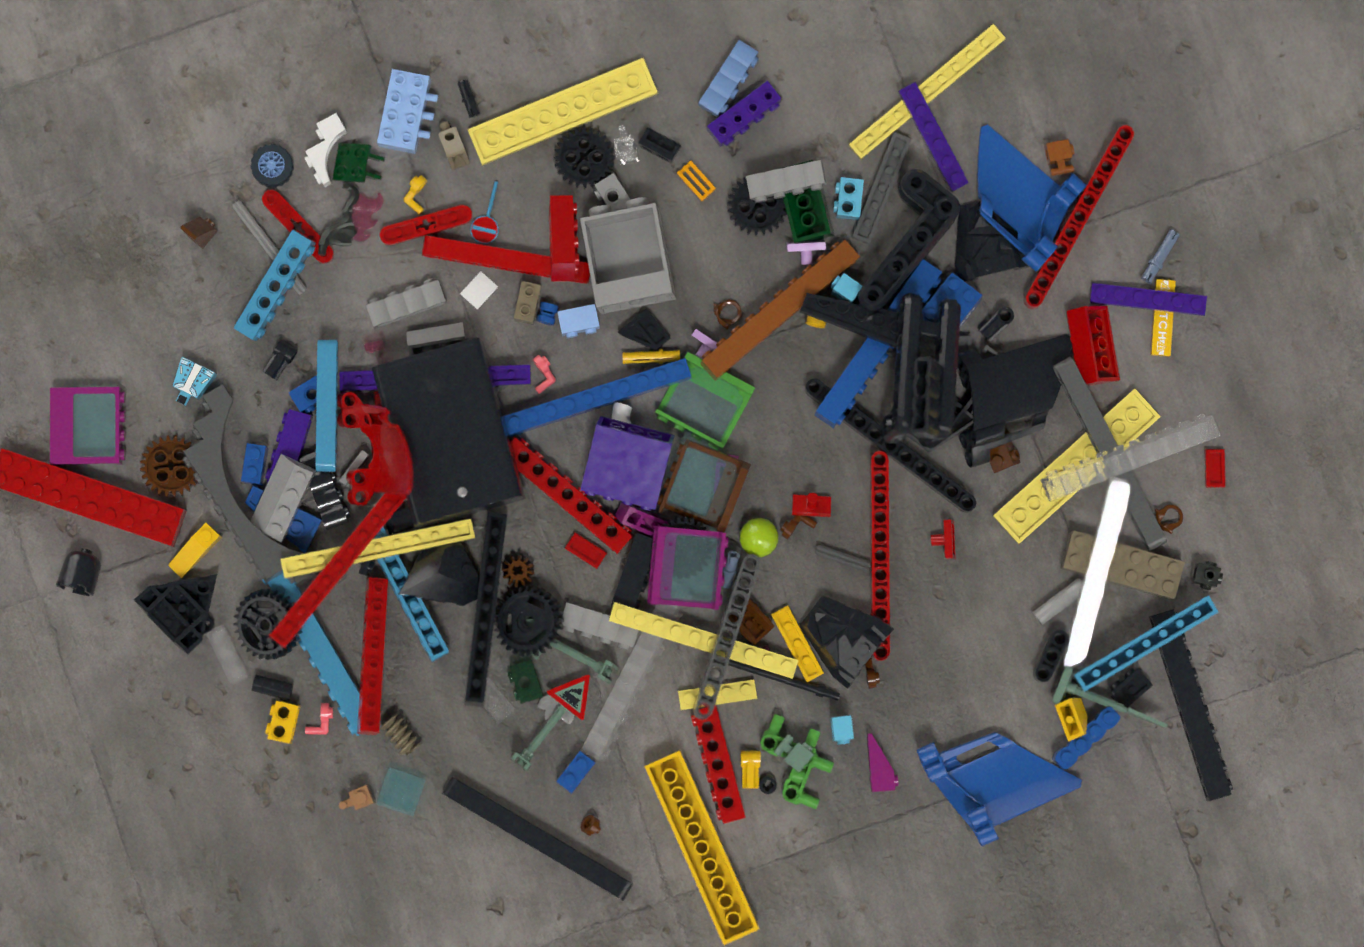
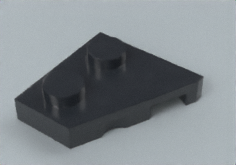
[618,309,671,351]

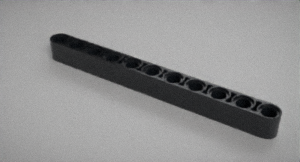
[805,378,976,513]
[442,777,633,901]

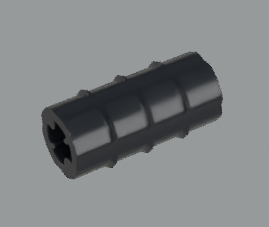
[252,675,294,700]

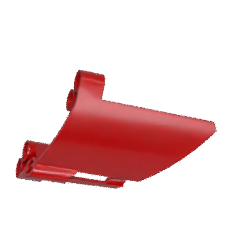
[337,392,412,506]

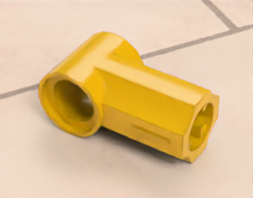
[741,750,761,788]

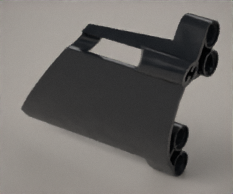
[957,334,1072,468]

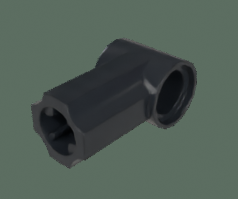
[979,307,1014,342]
[263,340,298,381]

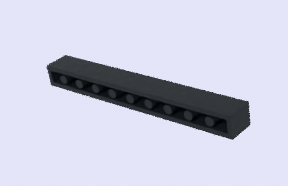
[464,512,507,707]
[1149,609,1233,801]

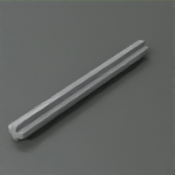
[232,201,307,295]

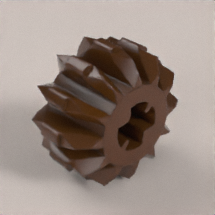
[502,555,535,588]

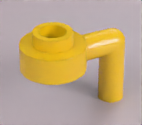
[403,175,428,215]

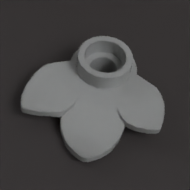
[538,695,574,724]

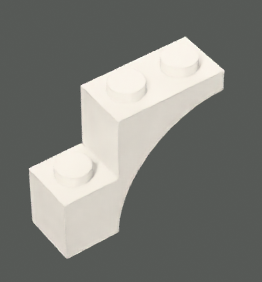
[305,113,347,187]

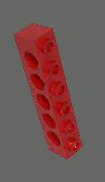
[691,705,746,824]

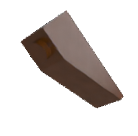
[180,217,217,249]

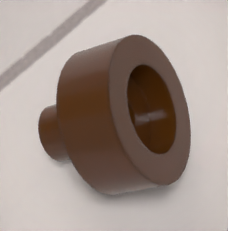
[580,815,601,836]

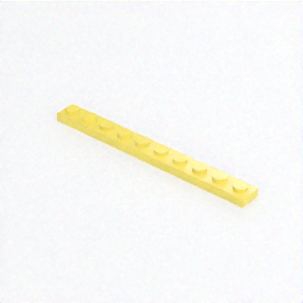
[849,24,1006,160]
[281,519,475,579]
[608,602,798,679]

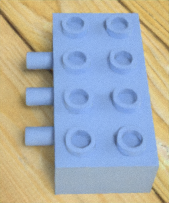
[377,69,438,154]

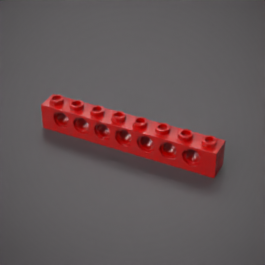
[511,438,633,555]
[357,577,388,735]

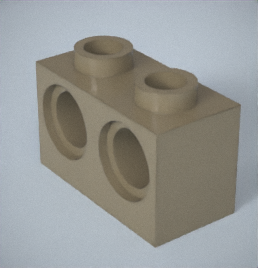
[514,281,541,325]

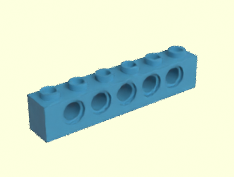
[234,230,315,341]

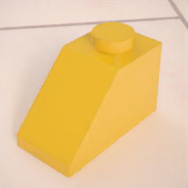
[1055,698,1088,741]

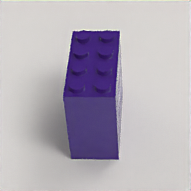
[581,416,675,510]

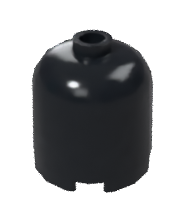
[56,548,101,596]

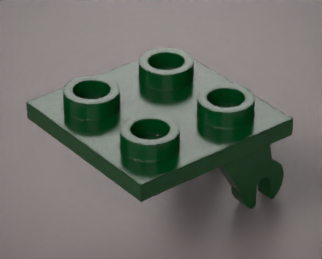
[332,143,385,183]

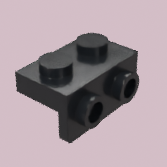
[1108,667,1153,708]

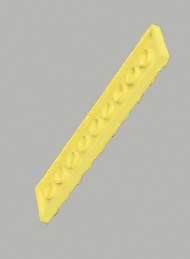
[467,58,658,165]
[993,389,1161,544]

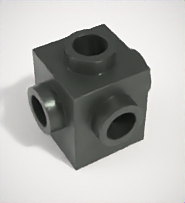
[1192,561,1223,590]

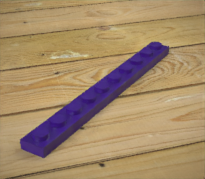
[339,365,531,391]

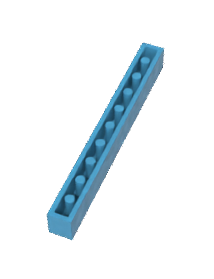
[262,573,362,736]

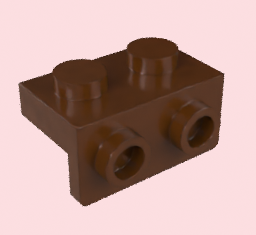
[989,428,1020,473]
[728,599,775,646]

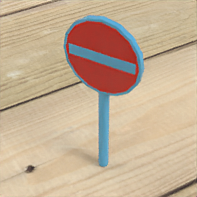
[470,181,499,244]

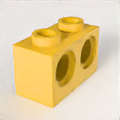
[265,701,301,744]

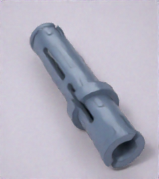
[1141,229,1180,284]

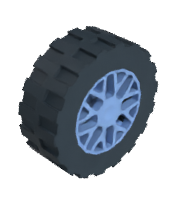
[250,144,294,188]

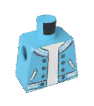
[173,357,217,406]

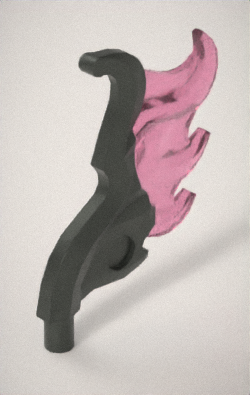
[318,184,383,256]

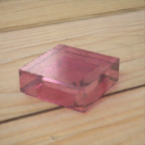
[364,340,385,354]

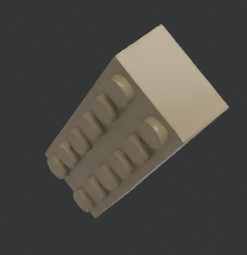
[1061,531,1185,600]

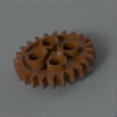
[140,435,196,498]

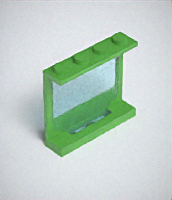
[655,352,755,450]

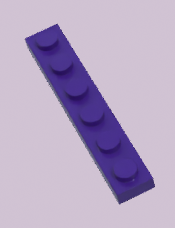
[898,82,969,192]
[1090,283,1207,316]

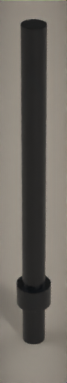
[728,659,840,701]

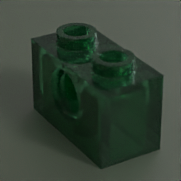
[507,660,543,704]

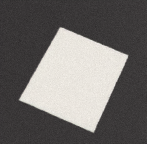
[460,271,498,310]

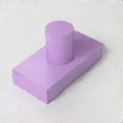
[786,240,826,265]
[692,329,717,359]

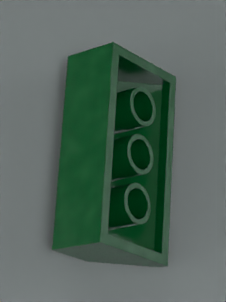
[780,160,835,243]

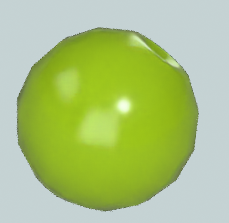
[739,518,779,557]

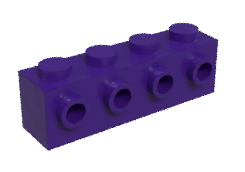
[707,81,781,147]

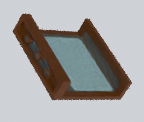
[657,439,751,533]

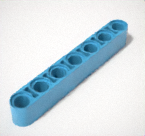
[316,340,338,472]

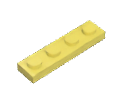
[678,680,757,710]

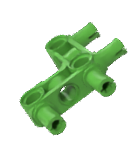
[760,714,834,809]

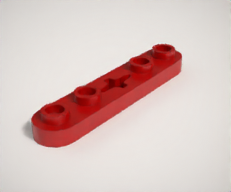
[262,190,334,264]
[380,205,473,246]

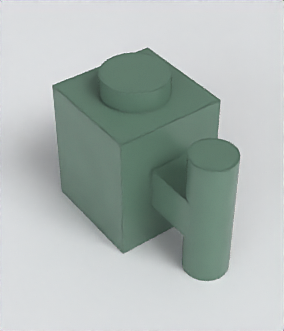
[774,734,814,773]

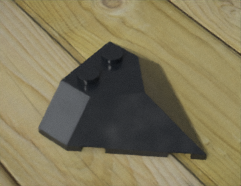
[398,542,479,606]
[134,574,217,655]

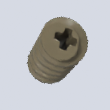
[381,714,422,756]

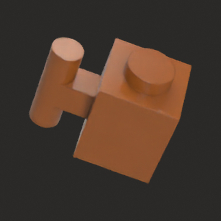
[1044,139,1074,176]

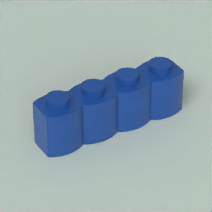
[1052,707,1120,769]

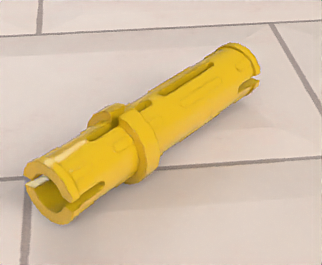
[623,349,680,364]

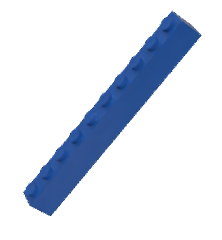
[815,259,942,429]
[503,358,691,437]

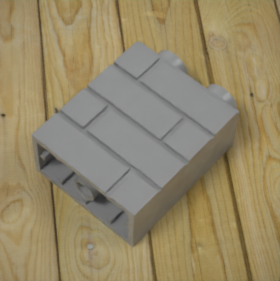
[580,197,676,315]

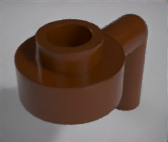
[780,515,818,540]
[865,658,880,689]

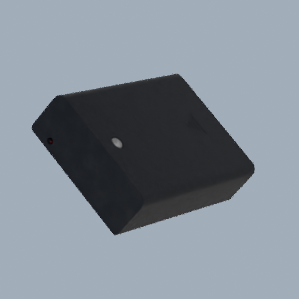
[372,338,526,529]

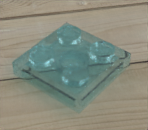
[377,767,426,817]

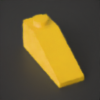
[168,523,223,579]

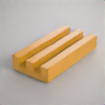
[676,160,716,202]

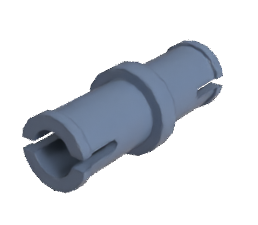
[723,551,740,588]

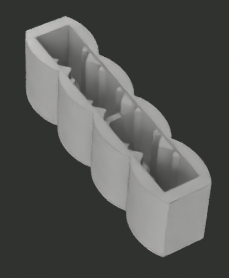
[746,160,827,203]
[366,278,446,328]
[560,602,639,650]

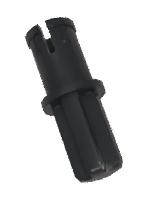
[458,80,480,118]

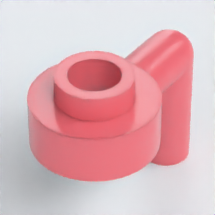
[532,355,556,394]
[305,703,333,735]

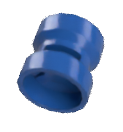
[536,302,559,326]

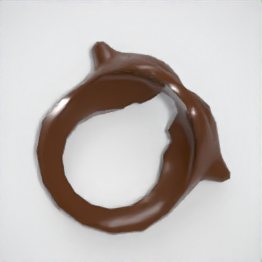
[714,300,742,330]
[1155,504,1183,534]

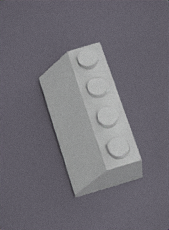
[250,454,316,542]

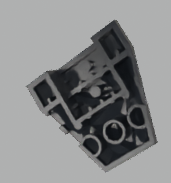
[955,201,1029,282]
[799,596,894,689]

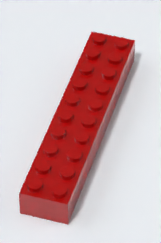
[0,448,187,547]

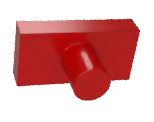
[792,493,831,517]
[931,519,956,559]

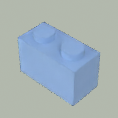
[558,304,600,338]

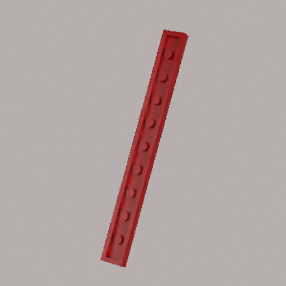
[269,493,406,648]

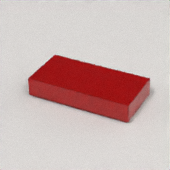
[1204,449,1226,488]
[565,533,607,569]

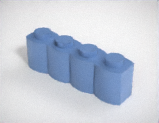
[698,40,759,118]

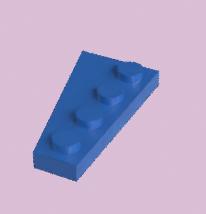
[245,485,322,554]

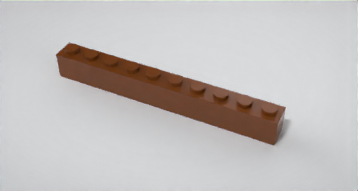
[700,240,860,381]

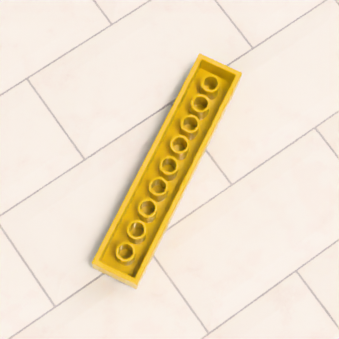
[644,751,759,945]

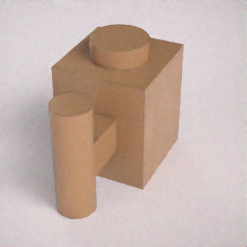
[339,785,375,810]

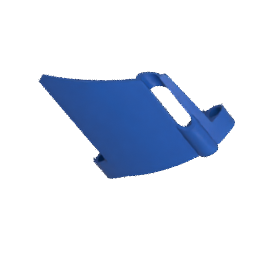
[977,125,1087,272]
[916,732,1082,846]

